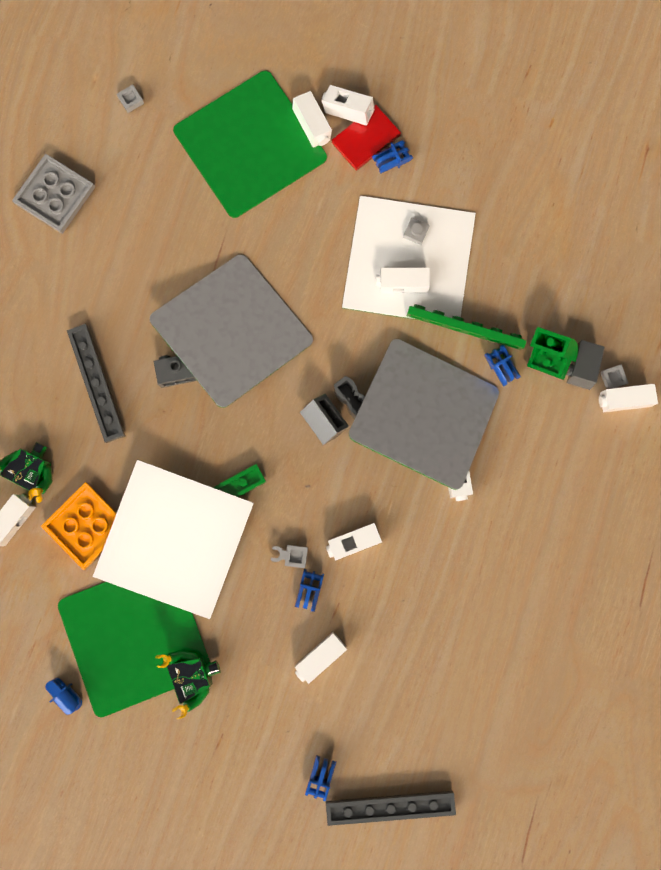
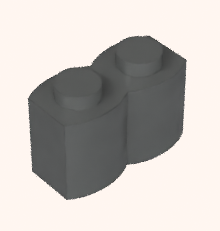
[334,376,365,419]

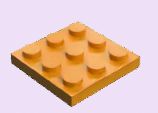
[41,482,117,570]

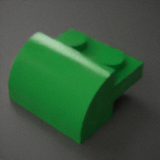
[527,327,578,380]

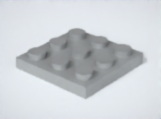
[12,154,95,234]

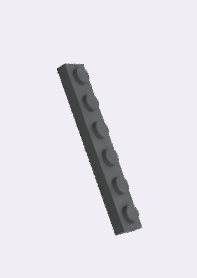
[67,324,126,443]
[326,791,456,826]

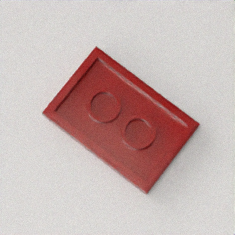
[332,105,401,171]

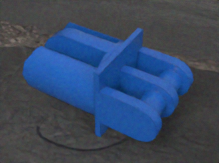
[372,140,413,174]
[485,345,521,387]
[295,569,324,612]
[45,678,82,715]
[305,755,337,801]

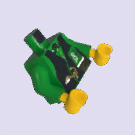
[0,442,53,503]
[155,650,221,720]

